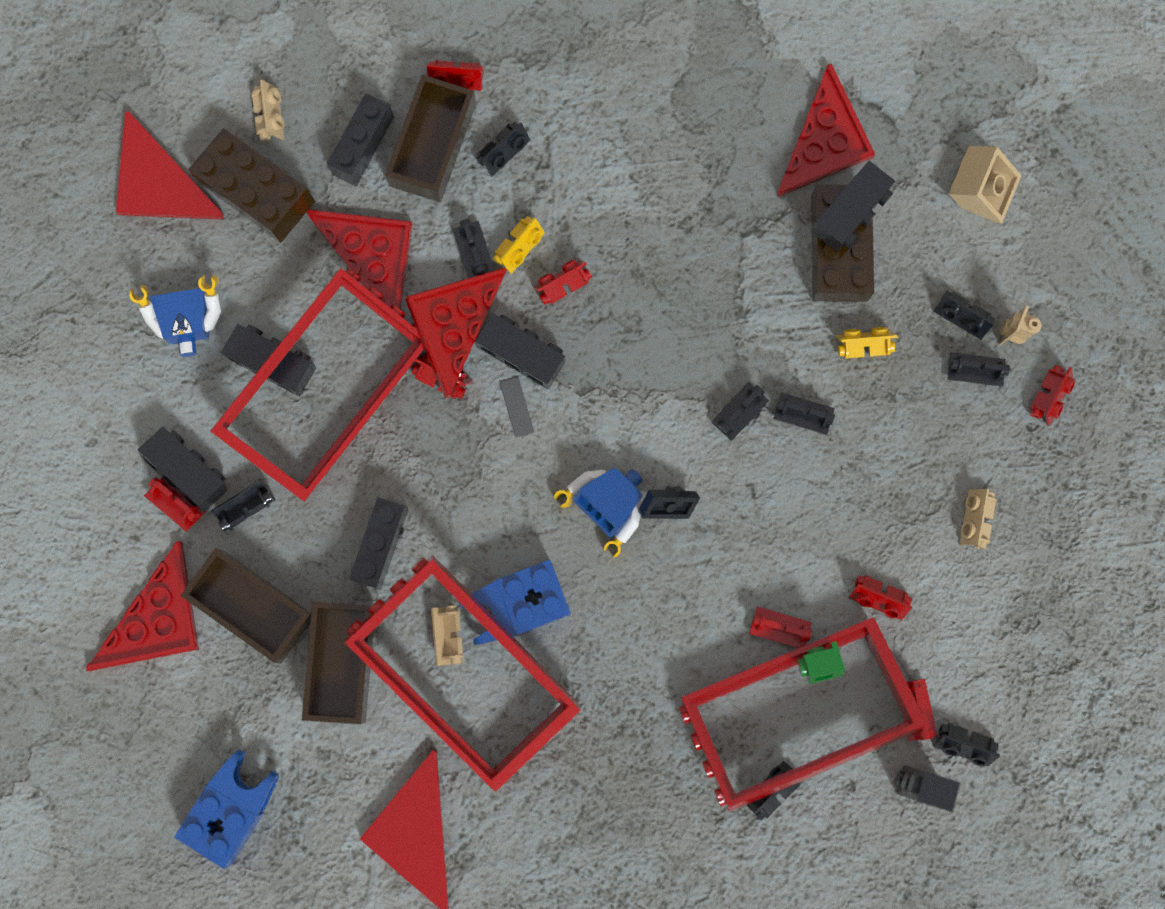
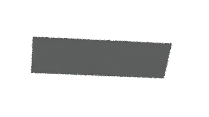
[500,377,534,437]

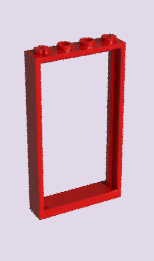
[210,268,424,502]
[345,555,581,792]
[679,617,927,812]

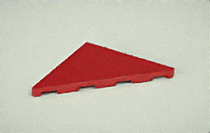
[777,63,875,197]
[116,112,224,220]
[306,209,413,310]
[405,267,507,398]
[86,541,199,672]
[360,750,449,909]

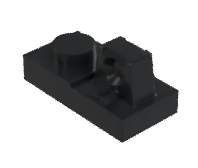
[638,486,700,519]

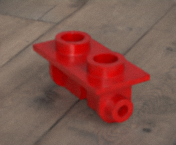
[427,59,484,91]
[533,259,592,305]
[412,355,473,399]
[1030,365,1076,426]
[144,477,207,532]
[849,575,912,620]
[749,606,812,648]
[903,678,937,742]

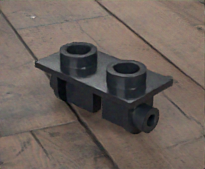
[475,121,531,177]
[452,219,495,278]
[933,290,995,340]
[947,352,1010,387]
[711,382,769,441]
[773,392,835,435]
[211,480,275,532]
[933,723,1000,766]
[746,760,800,821]

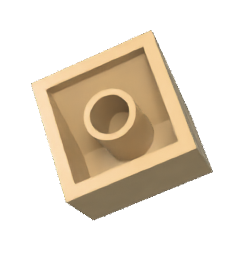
[949,146,1022,223]

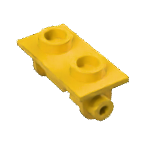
[492,216,545,274]
[836,327,897,359]

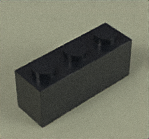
[327,93,394,187]
[811,160,896,252]
[475,314,565,390]
[221,324,316,397]
[137,426,227,514]
[349,497,409,590]
[895,765,961,813]

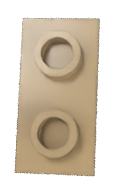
[251,80,284,141]
[999,305,1042,345]
[960,489,997,549]
[431,605,465,666]

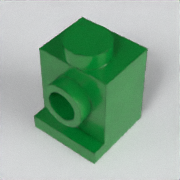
[797,641,845,684]

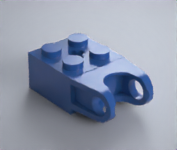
[459,560,571,645]
[174,749,279,869]

